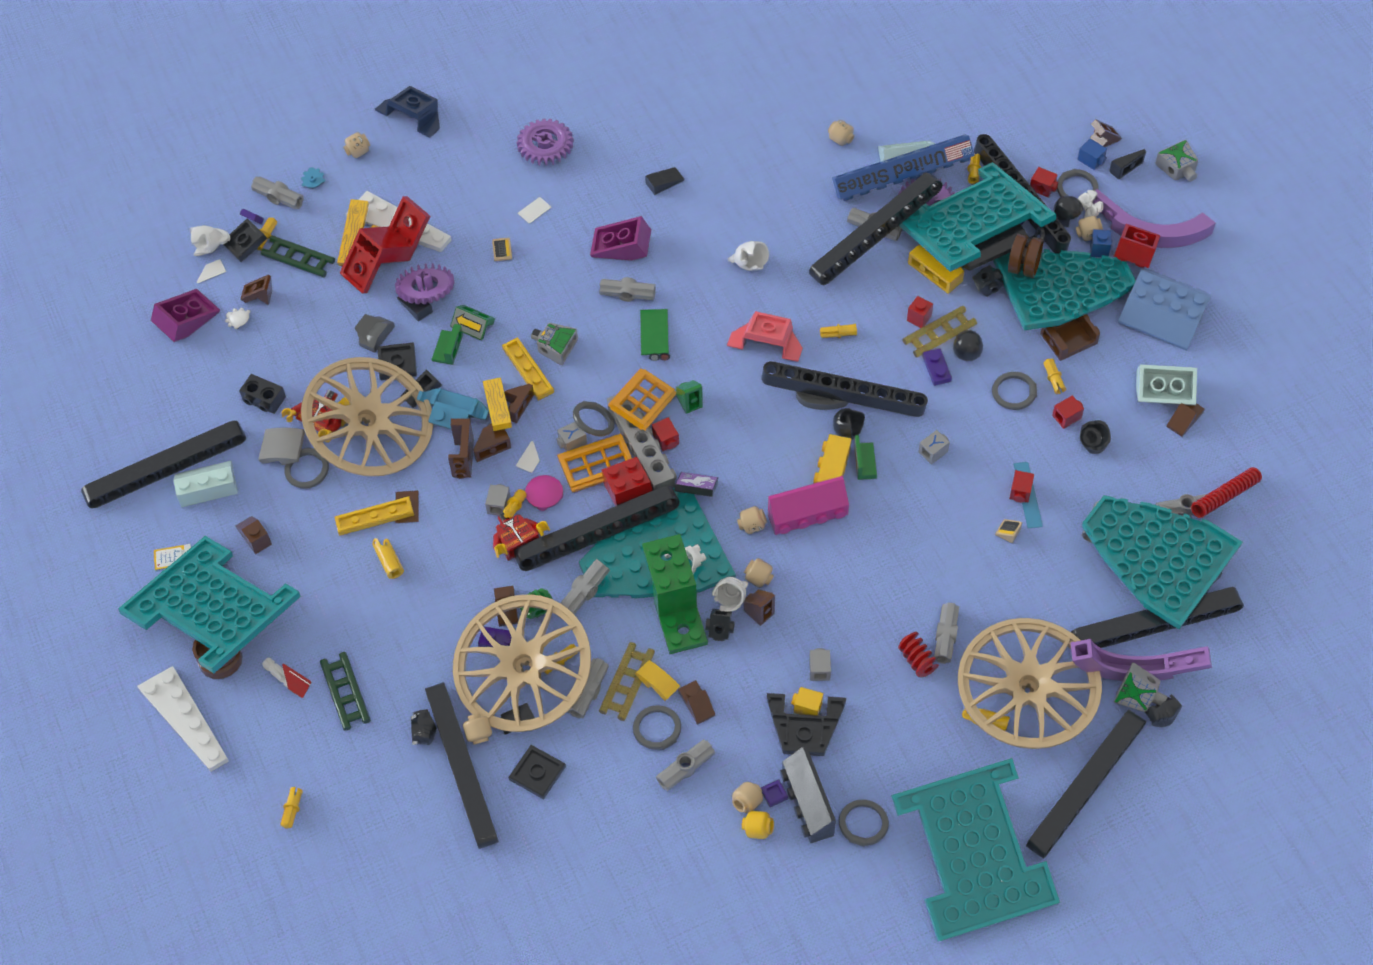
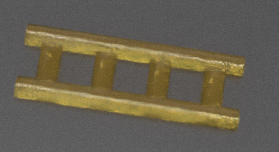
[902,305,977,358]
[599,642,655,721]

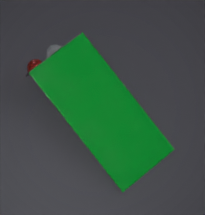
[640,309,670,361]

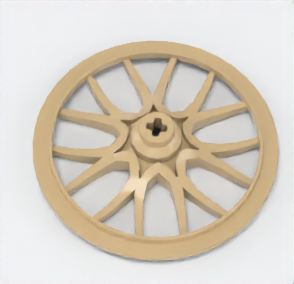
[301,357,433,476]
[453,595,591,732]
[958,618,1102,749]

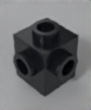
[972,265,1004,297]
[705,609,735,641]

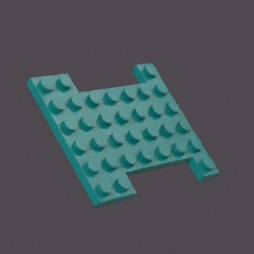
[899,162,1056,272]
[118,536,301,673]
[891,758,1060,941]

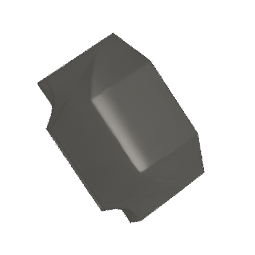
[355,314,395,353]

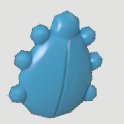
[301,167,325,188]

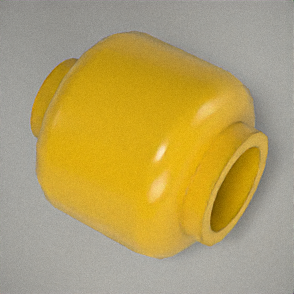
[742,811,774,839]

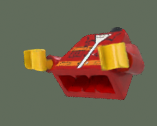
[281,389,341,443]
[493,513,550,561]

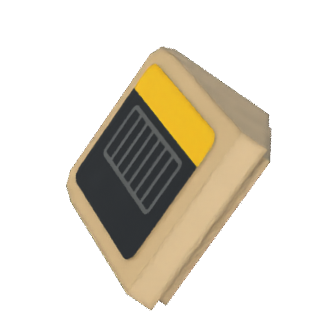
[492,238,512,261]
[995,519,1022,543]

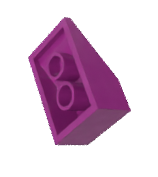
[590,216,652,261]
[151,289,220,342]

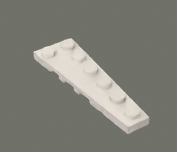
[346,191,452,252]
[137,666,229,772]

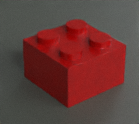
[1114,223,1160,268]
[601,457,652,506]

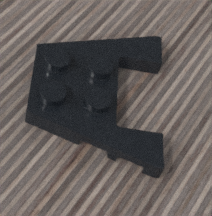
[767,693,846,756]

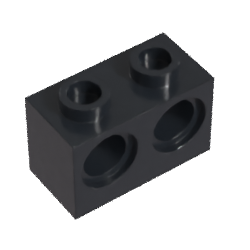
[239,374,286,414]

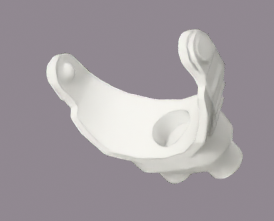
[665,544,706,574]

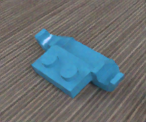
[417,388,489,429]

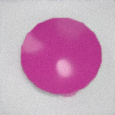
[525,475,563,511]

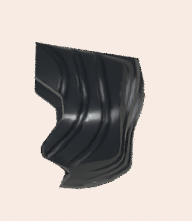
[1080,420,1111,454]
[1145,694,1182,727]
[411,709,437,745]

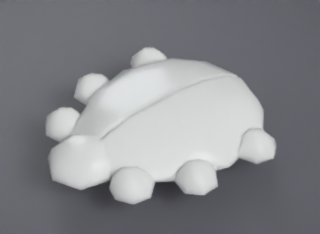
[225,308,250,329]

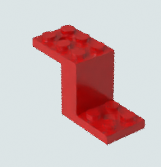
[340,196,431,294]

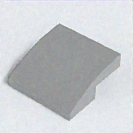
[258,428,305,465]

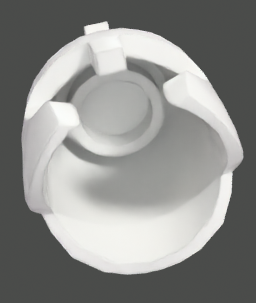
[190,225,230,256]
[727,241,769,271]
[712,577,748,612]

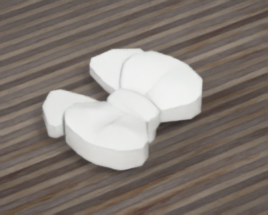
[1078,190,1103,218]

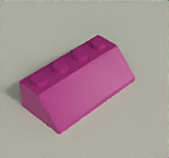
[768,476,849,535]

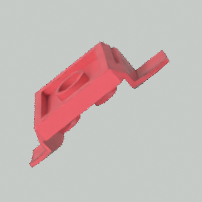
[727,311,803,362]

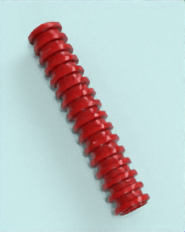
[1191,467,1262,518]

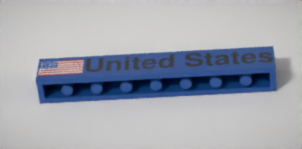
[832,134,975,201]

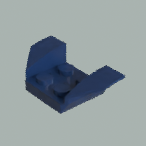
[375,86,440,138]

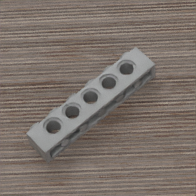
[607,395,677,491]

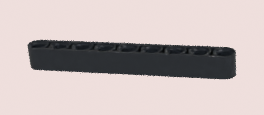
[974,134,1071,254]
[809,173,943,285]
[761,361,928,417]
[81,421,246,508]
[514,486,680,571]
[1071,587,1244,648]
[425,682,499,849]
[1026,710,1146,859]

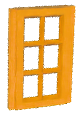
[608,368,676,431]
[557,433,632,493]

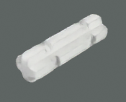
[262,658,288,688]

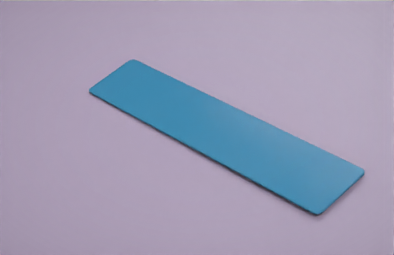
[1013,462,1043,528]

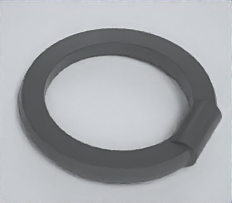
[1057,169,1099,197]
[992,372,1037,410]
[573,401,615,436]
[284,448,329,488]
[633,705,681,750]
[839,800,889,847]

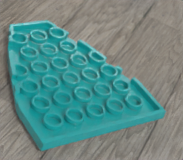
[993,249,1136,331]
[579,488,736,598]
[1082,495,1243,629]

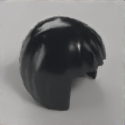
[1053,195,1083,227]
[953,330,983,361]
[833,408,865,439]

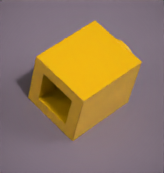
[791,687,824,716]

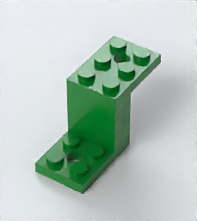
[642,534,708,655]

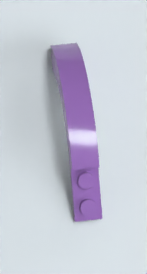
[1092,189,1216,248]
[1071,639,1212,681]

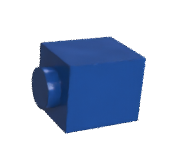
[1077,138,1107,170]
[1090,229,1112,258]

